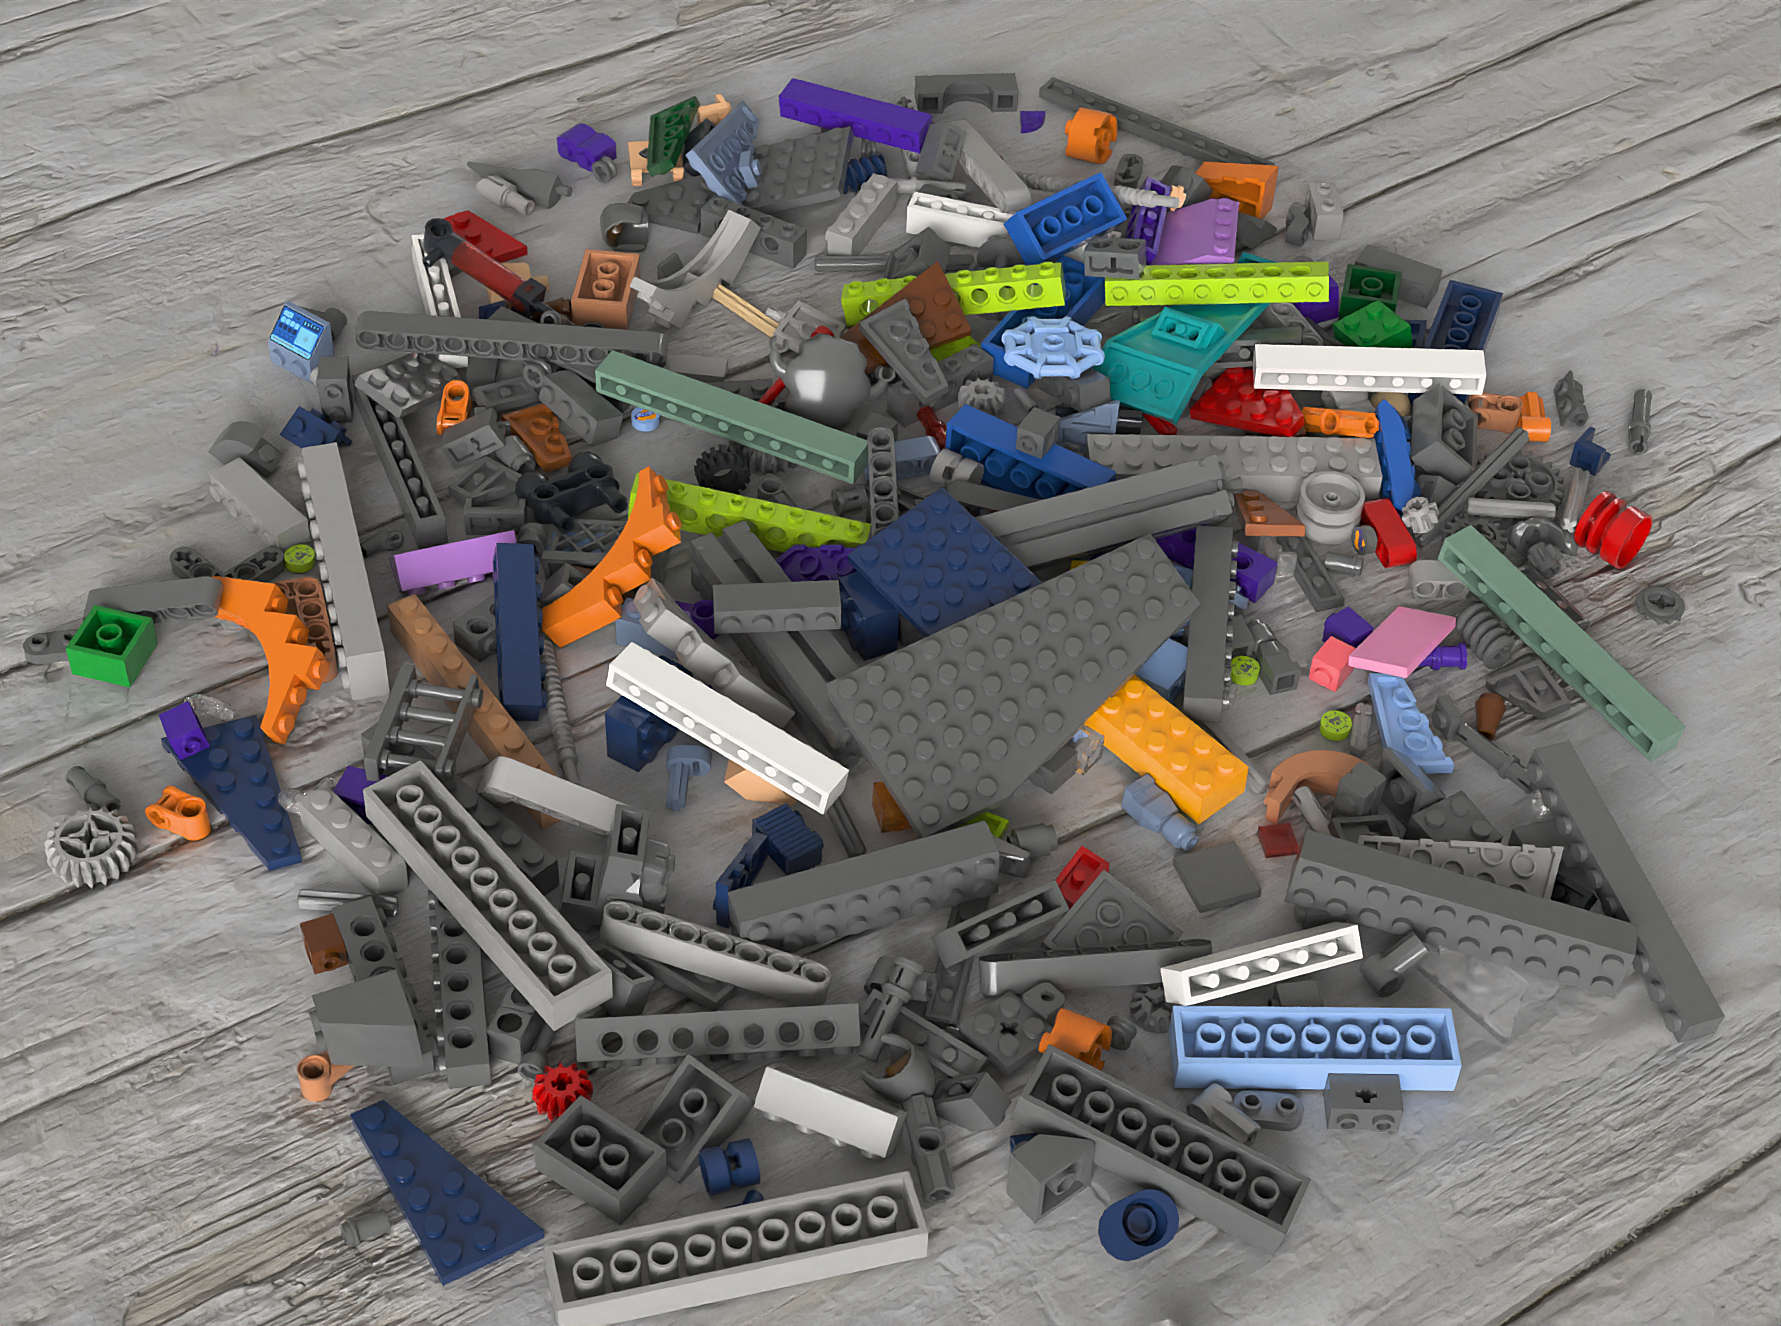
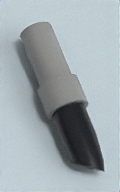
[1014,386,1040,415]

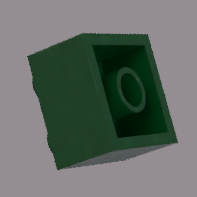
[1338,264,1402,321]

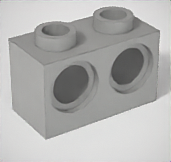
[1305,182,1344,240]

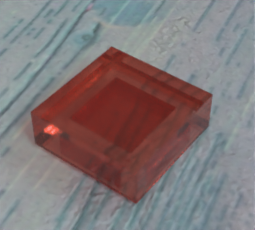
[1257,823,1299,858]

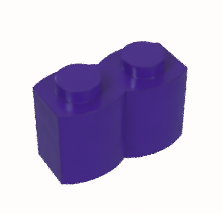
[557,123,617,172]

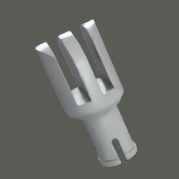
[476,175,535,216]

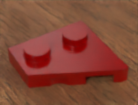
[1055,846,1110,910]

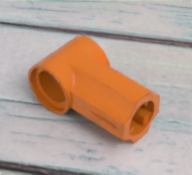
[1517,392,1551,443]

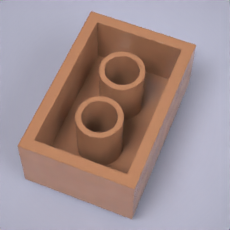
[571,249,641,330]

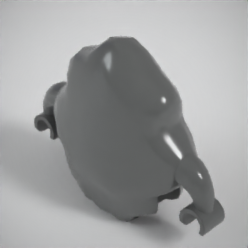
[769,333,895,429]

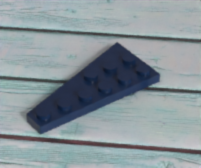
[161,715,302,870]
[350,1100,544,1286]

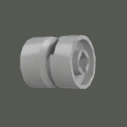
[930,448,984,489]

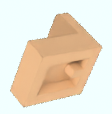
[697,94,732,126]

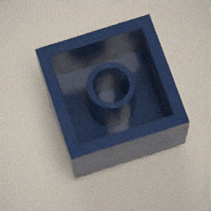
[838,572,899,661]

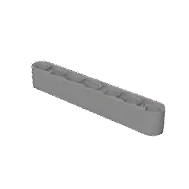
[949,119,1031,213]
[599,901,831,1006]

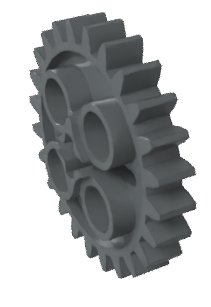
[1475,449,1566,522]

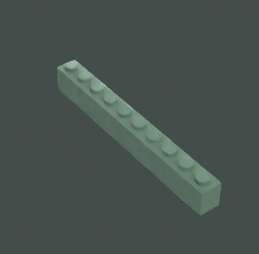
[595,350,869,484]
[1438,525,1686,762]

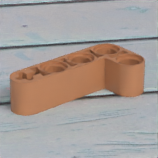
[272,577,338,683]

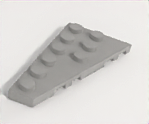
[1355,835,1564,900]

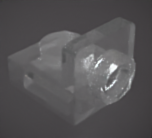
[1258,536,1297,578]

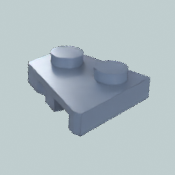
[1056,400,1120,453]

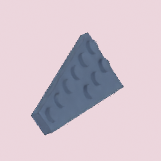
[685,100,760,205]

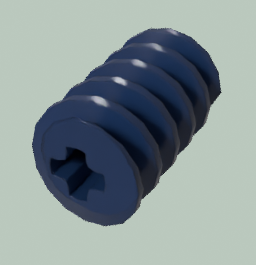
[842,154,887,195]

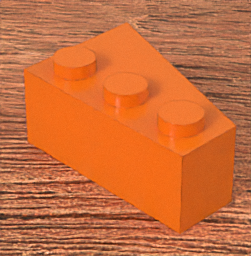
[1195,162,1279,219]

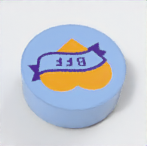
[631,407,660,432]

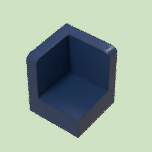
[1569,426,1611,476]

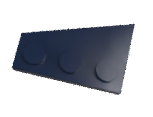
[713,832,768,929]

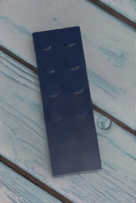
[1408,280,1503,406]

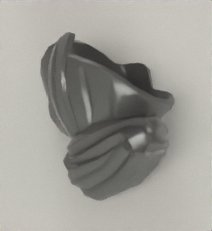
[1506,517,1578,559]

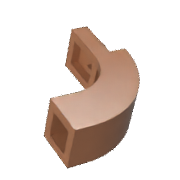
[1264,750,1370,824]

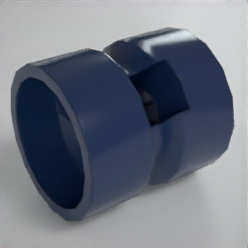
[698,1138,760,1197]

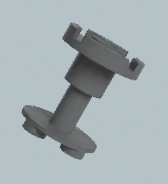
[977,235,1026,321]

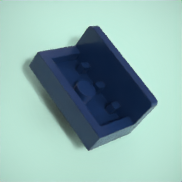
[279,406,352,448]

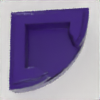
[1020,111,1045,133]

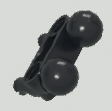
[515,451,628,534]

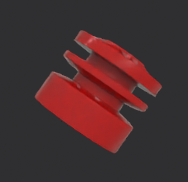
[1574,491,1653,569]

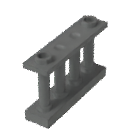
[364,664,483,787]

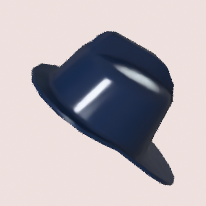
[1098,1189,1179,1262]

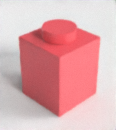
[1309,636,1356,692]

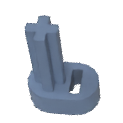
[666,745,712,811]

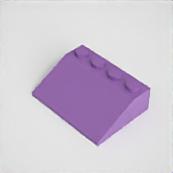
[1151,198,1239,265]

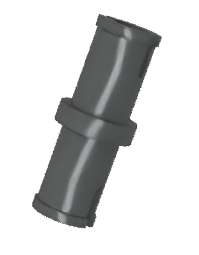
[66,766,121,812]

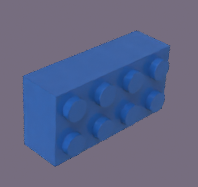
[1004,172,1127,266]

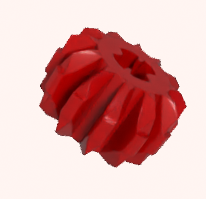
[532,1061,593,1122]

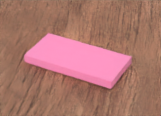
[1349,606,1456,678]

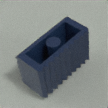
[752,803,824,876]

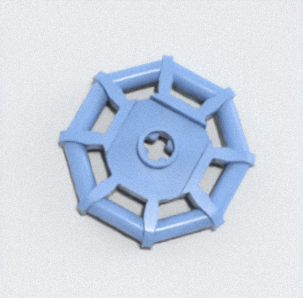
[1002,316,1105,379]

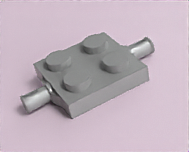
[765,301,846,353]

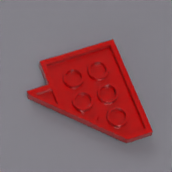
[1189,367,1305,437]

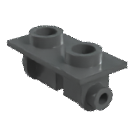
[1554,370,1589,427]

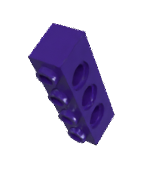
[1125,176,1171,265]
[1156,529,1278,603]

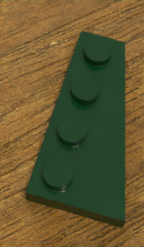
[647,96,700,177]

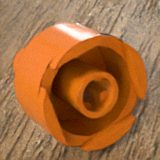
[1065,107,1118,165]
[1038,1008,1112,1071]

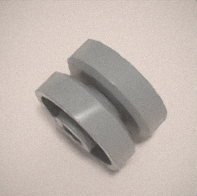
[1295,471,1365,545]

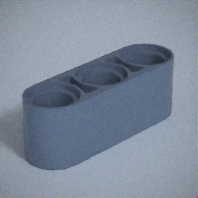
[863,436,941,483]

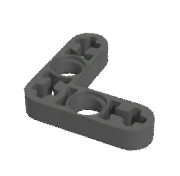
[170,547,286,583]

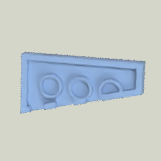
[1368,673,1454,774]

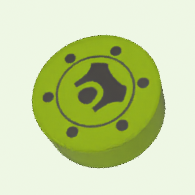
[284,544,316,573]
[1229,656,1260,686]
[1319,710,1352,741]

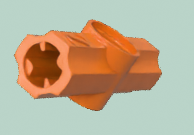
[1302,407,1379,438]

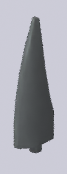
[467,162,572,208]

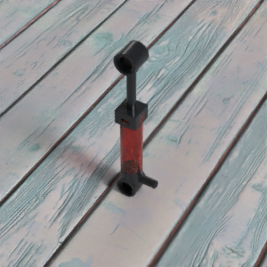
[422,218,605,328]

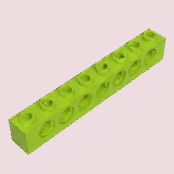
[1105,261,1329,306]
[841,262,1066,327]
[628,473,871,553]

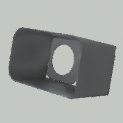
[487,982,546,1065]

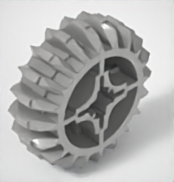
[44,806,138,888]

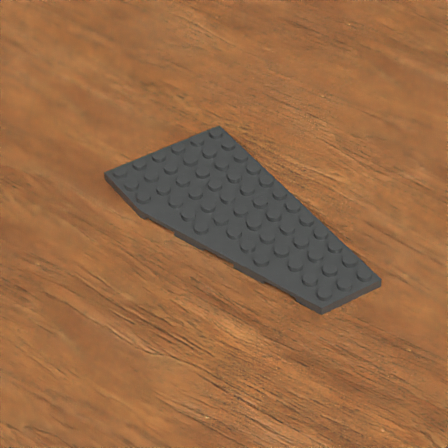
[825,533,1201,839]

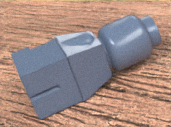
[1121,774,1199,851]

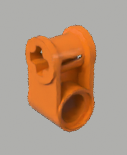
[436,380,473,436]
[145,785,212,841]

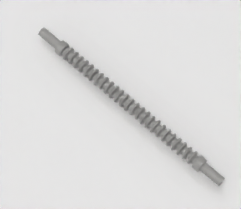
[965,170,1180,208]
[536,581,580,786]

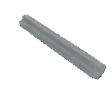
[1560,468,1590,533]
[1192,720,1270,794]

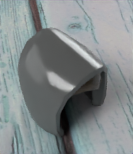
[600,203,649,252]
[860,1034,937,1104]

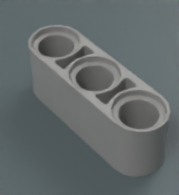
[1408,560,1480,600]

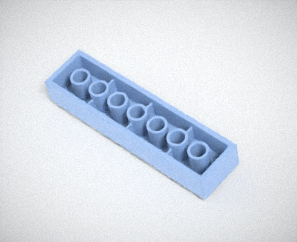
[1169,1006,1462,1091]

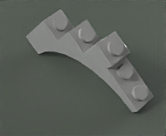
[629,210,761,329]
[633,578,795,729]

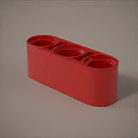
[1360,498,1417,568]

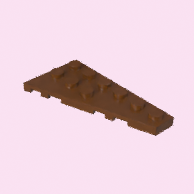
[839,261,972,374]

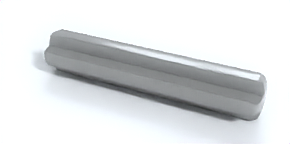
[1467,498,1556,520]

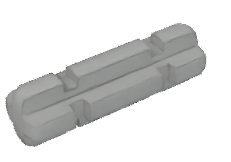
[1349,703,1372,756]

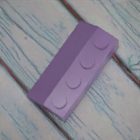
[389,530,517,596]

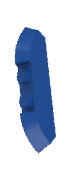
[1373,399,1421,520]

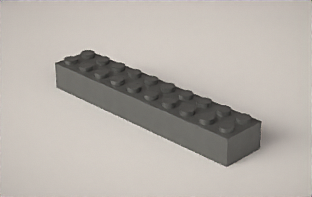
[1284,829,1639,998]

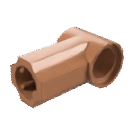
[297,1051,354,1102]

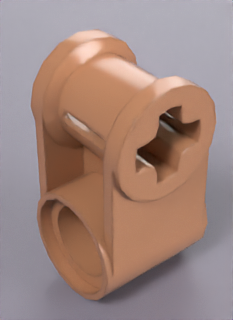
[1468,392,1523,433]

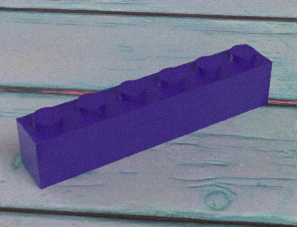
[778,78,932,154]

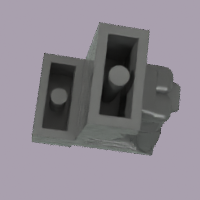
[559,804,676,933]

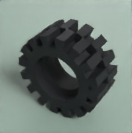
[694,445,751,495]

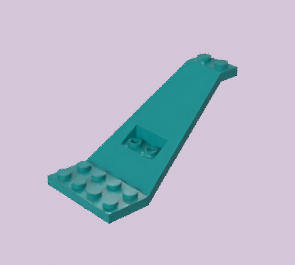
[1092,252,1279,424]

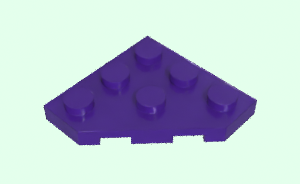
[775,545,861,582]

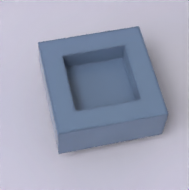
[739,150,762,189]

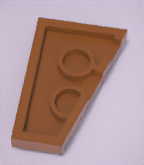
[501,404,572,473]
[1234,490,1305,537]

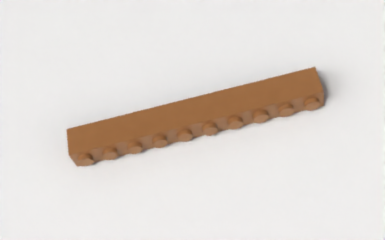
[387,594,562,830]

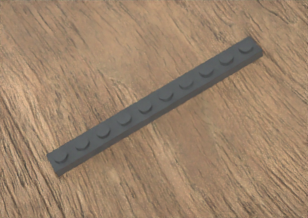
[1039,77,1275,166]

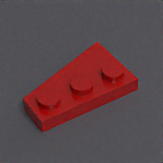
[444,210,528,270]

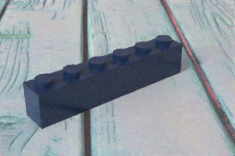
[492,543,547,721]

